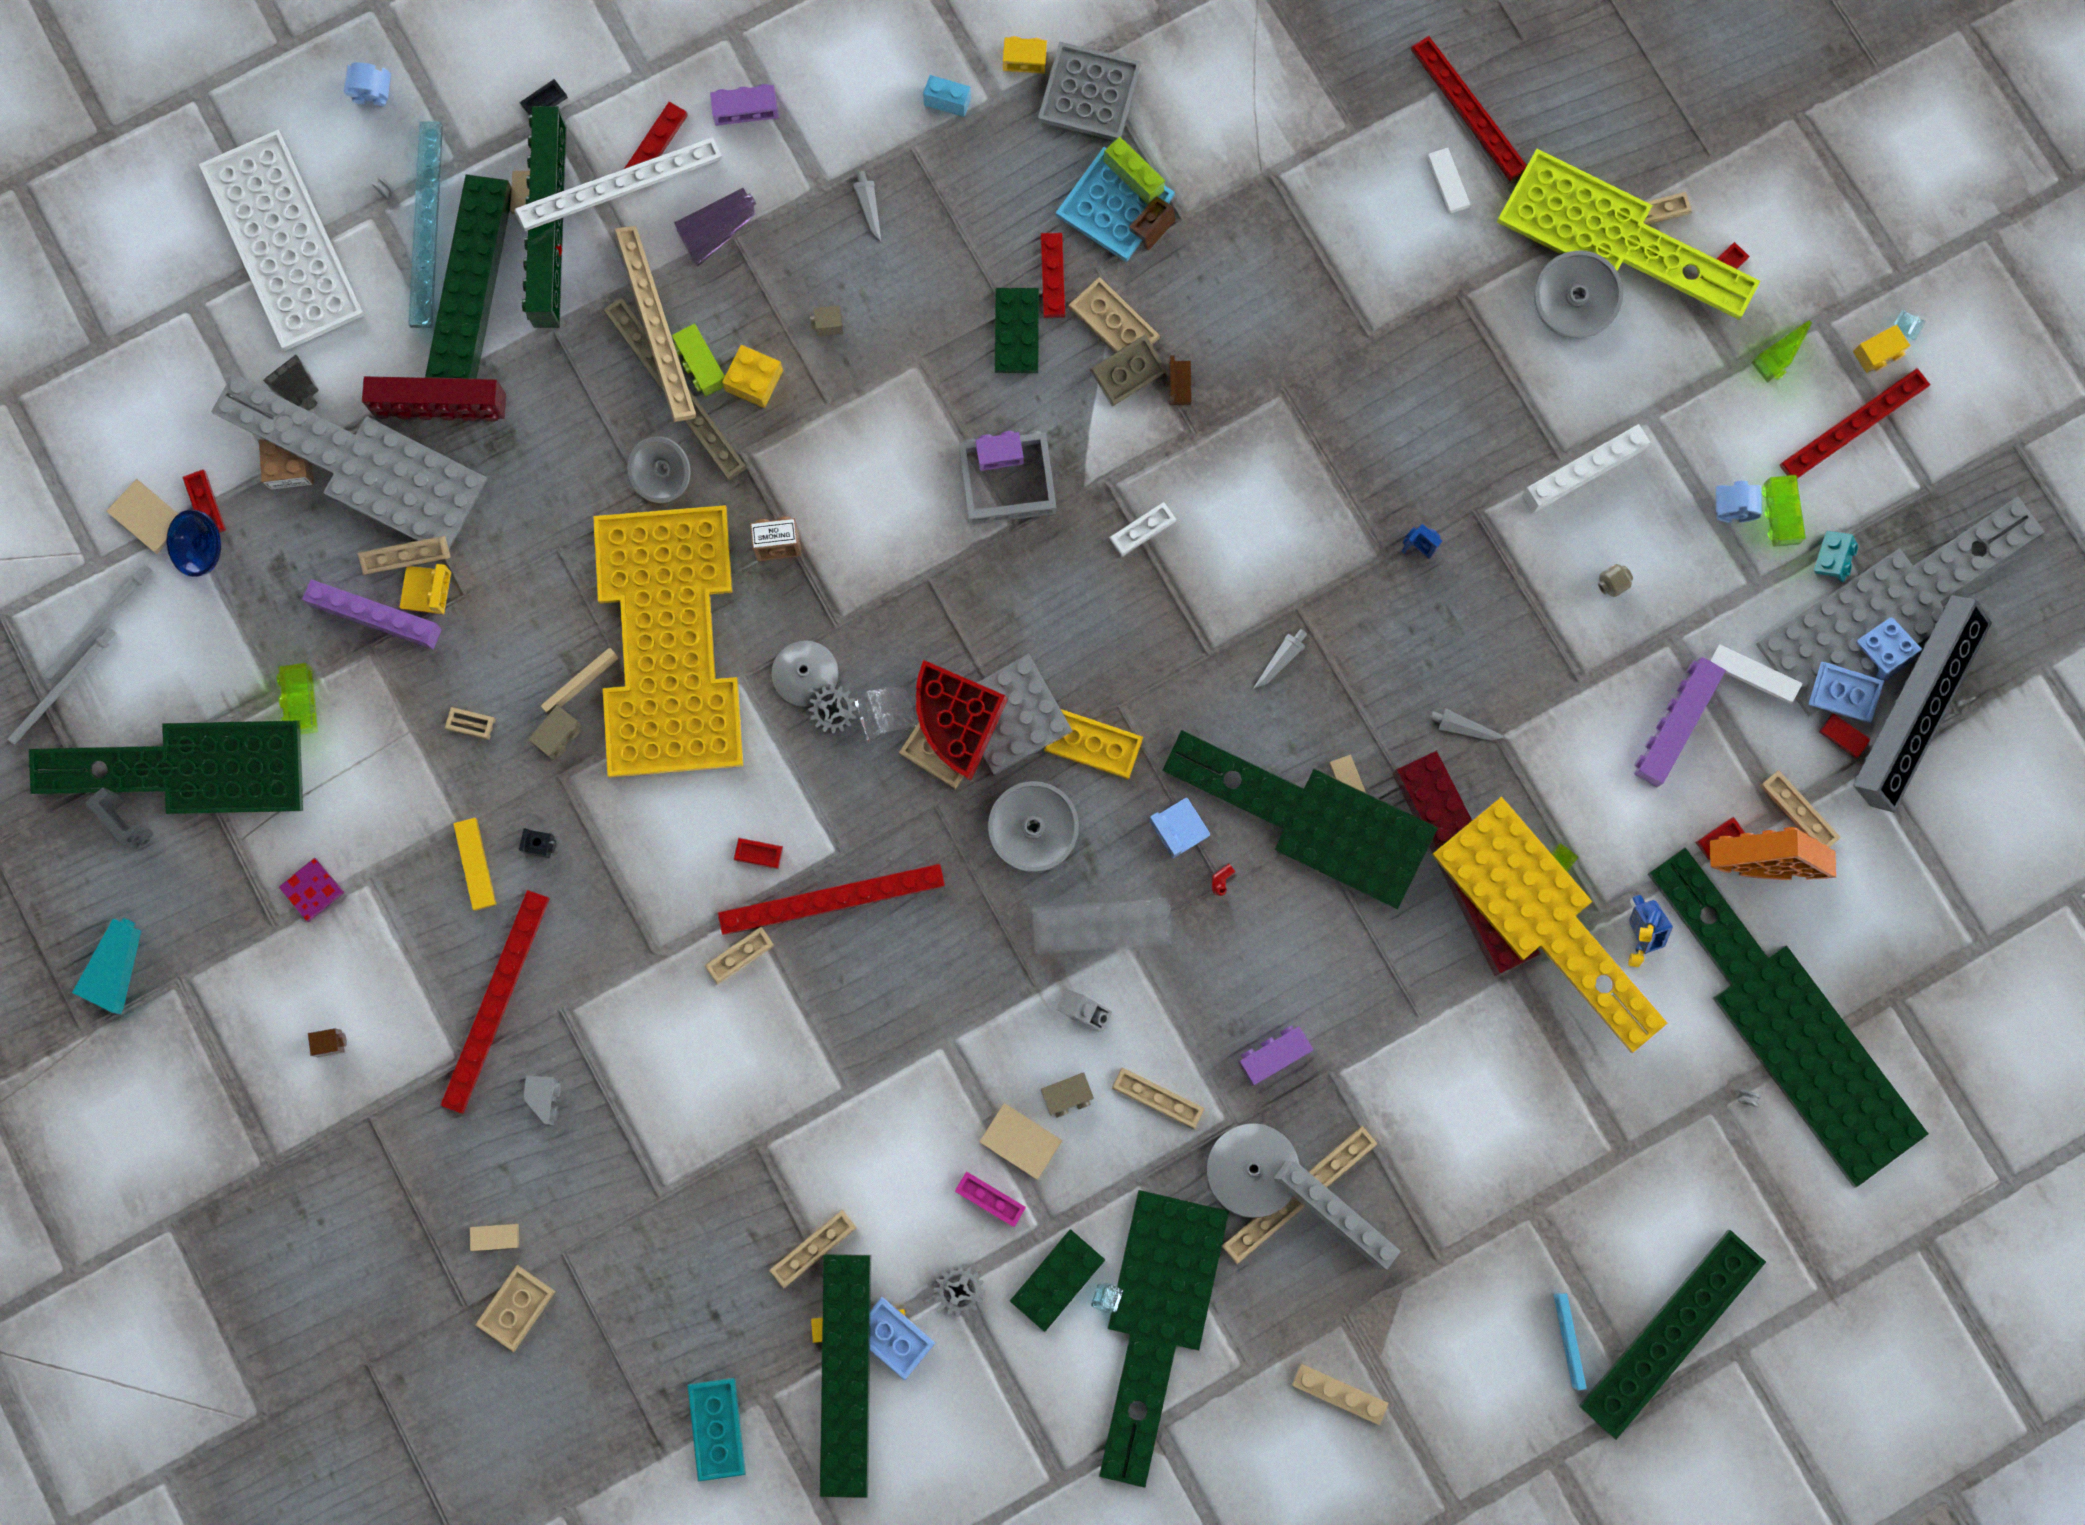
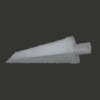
[853,171,881,242]
[1253,629,1307,689]
[1430,708,1505,741]

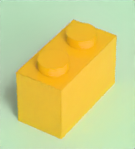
[1003,36,1047,74]
[1853,324,1911,373]

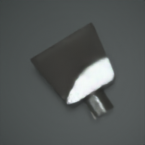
[263,355,319,410]

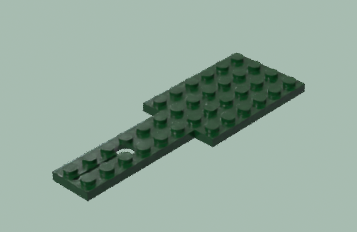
[29,720,303,814]
[1162,730,1438,910]
[1099,1190,1229,1488]

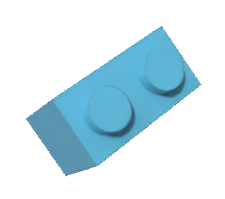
[923,75,971,117]

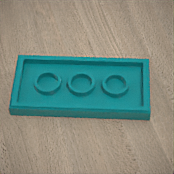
[688,1378,746,1482]

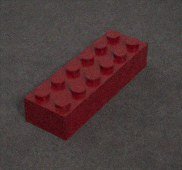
[362,376,506,422]

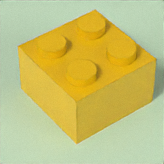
[722,345,783,408]

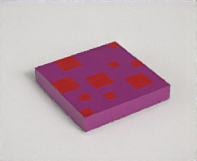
[279,858,345,922]

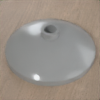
[627,436,690,503]
[772,641,839,707]

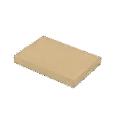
[106,479,187,554]
[899,723,964,790]
[980,1103,1063,1180]
[475,1265,556,1352]

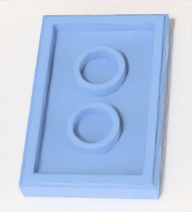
[1808,662,1884,724]
[870,1297,936,1380]

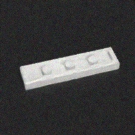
[1711,644,1803,704]

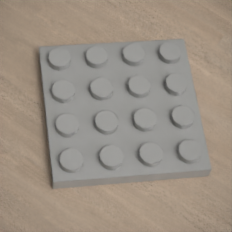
[1038,41,1142,141]
[977,654,1073,775]

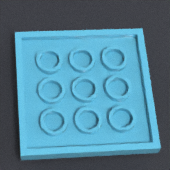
[1056,147,1175,262]

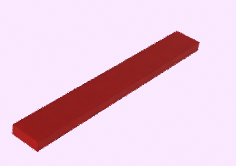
[1411,36,1527,181]
[1779,368,1931,482]

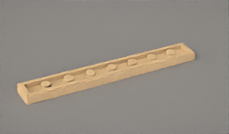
[1222,1126,1377,1264]

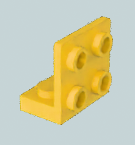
[399,564,451,615]

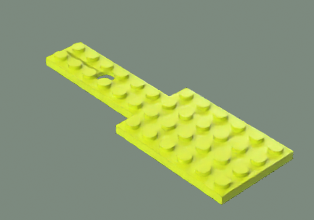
[1497,149,1761,320]

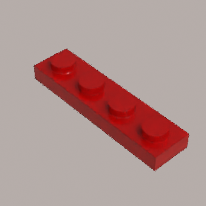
[624,102,688,169]
[1041,233,1065,318]

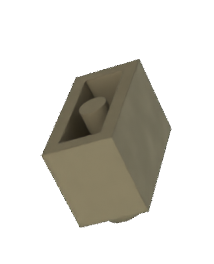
[528,705,582,760]
[1041,1072,1094,1118]

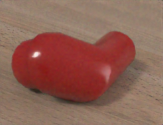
[1211,863,1235,896]

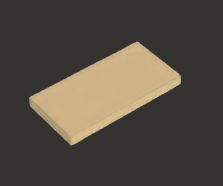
[1068,277,1160,353]

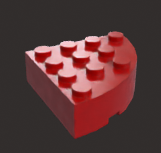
[916,660,1008,781]

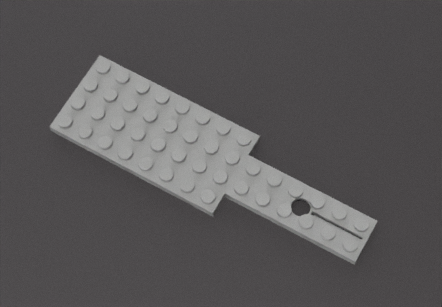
[1756,497,2045,717]

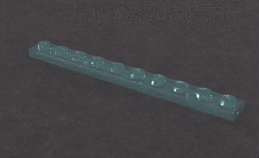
[408,121,443,328]

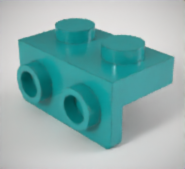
[1814,530,1858,582]

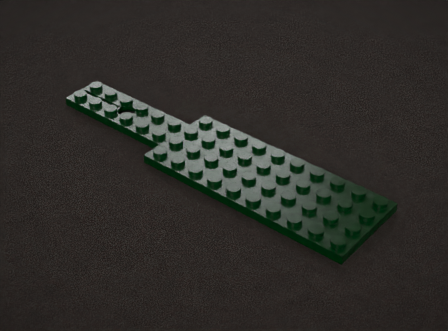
[1648,847,1929,1188]

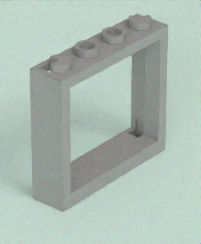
[959,431,1057,525]

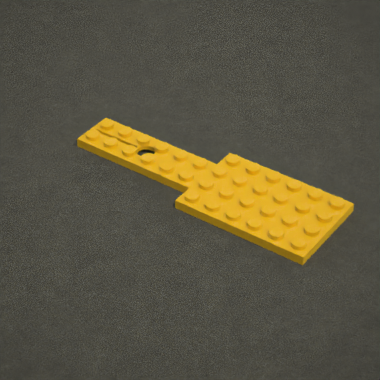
[1432,796,1668,1053]

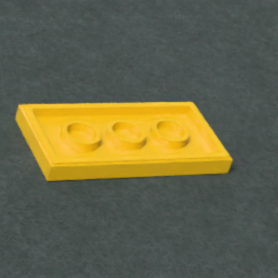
[1044,709,1143,780]

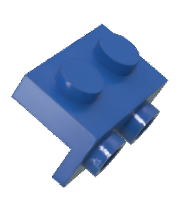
[1402,524,1443,559]

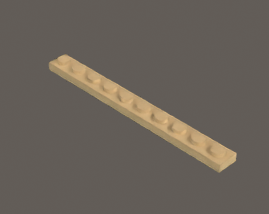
[614,226,696,422]

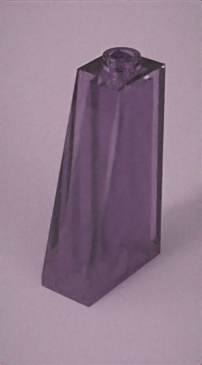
[674,188,756,267]

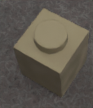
[810,305,843,336]

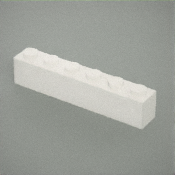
[1522,424,1650,513]

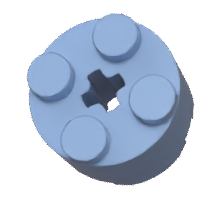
[344,62,391,106]
[1716,481,1762,523]

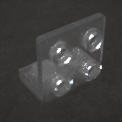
[855,685,917,742]

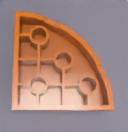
[1710,827,1836,880]

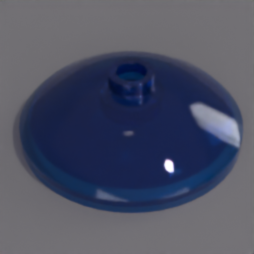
[166,510,221,577]

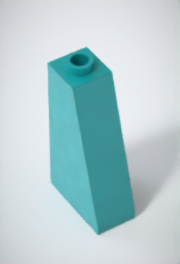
[72,917,141,1014]

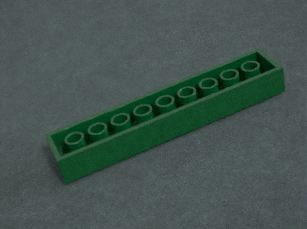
[522,106,567,328]
[425,174,512,379]

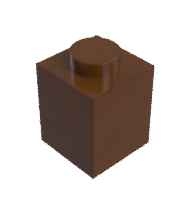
[308,1028,347,1057]

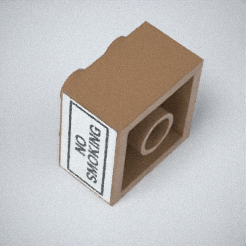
[259,439,314,490]
[750,516,802,561]

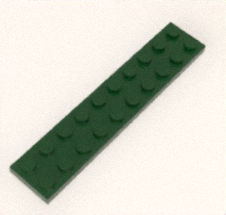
[1579,1230,1766,1440]
[820,1254,871,1498]

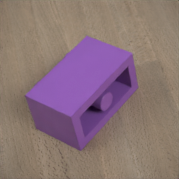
[975,431,1024,471]

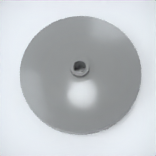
[1534,251,1623,339]
[988,781,1079,872]
[1207,1124,1299,1218]

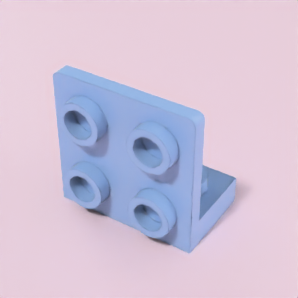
[1857,617,1922,682]
[1149,798,1210,859]

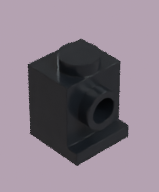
[519,828,556,858]

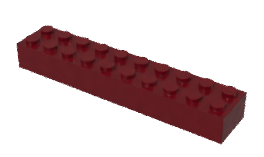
[1393,750,1540,976]

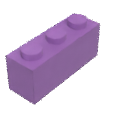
[710,84,779,126]
[1238,1025,1313,1086]

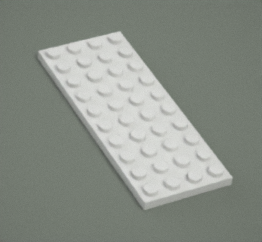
[199,129,365,352]

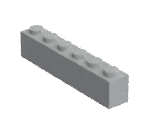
[1273,1160,1401,1270]

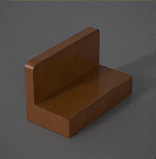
[1129,196,1176,251]
[1169,355,1192,405]

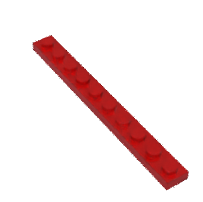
[718,864,945,936]
[440,890,550,1114]

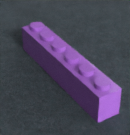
[302,579,442,650]
[1634,657,1726,787]

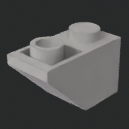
[1056,989,1112,1032]
[524,1076,561,1125]

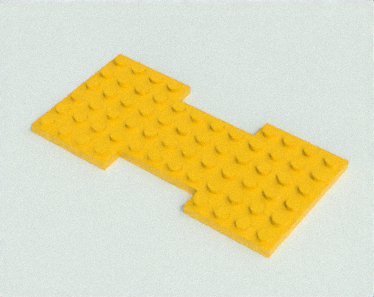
[593,505,744,778]

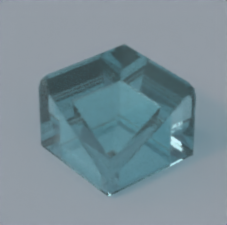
[1893,310,1926,340]
[1091,1283,1123,1313]

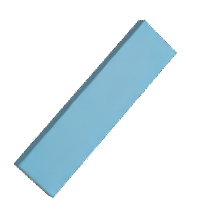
[1553,1293,1587,1390]

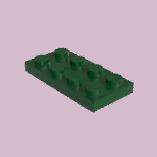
[995,288,1039,373]
[1010,1229,1105,1332]

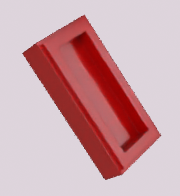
[1819,713,1871,758]
[1695,816,1745,861]
[734,838,783,869]

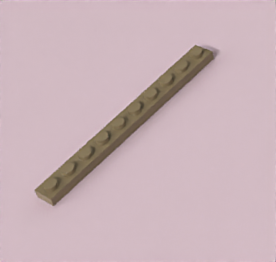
[603,298,747,481]

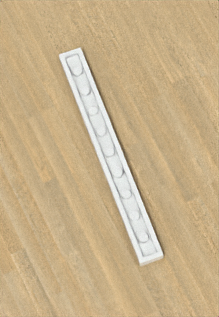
[514,137,722,231]

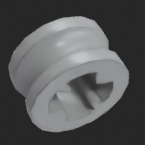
[372,177,394,198]
[1738,1090,1761,1107]

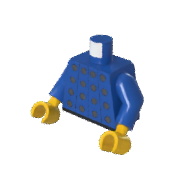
[1628,895,1673,968]

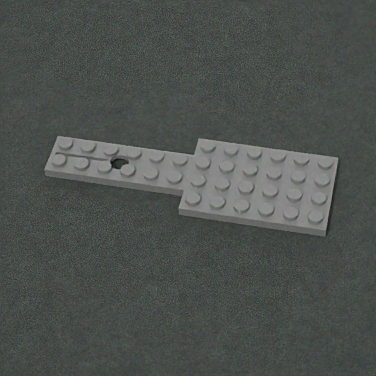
[211,373,487,549]

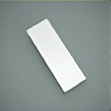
[1427,148,1471,214]
[1109,502,1176,557]

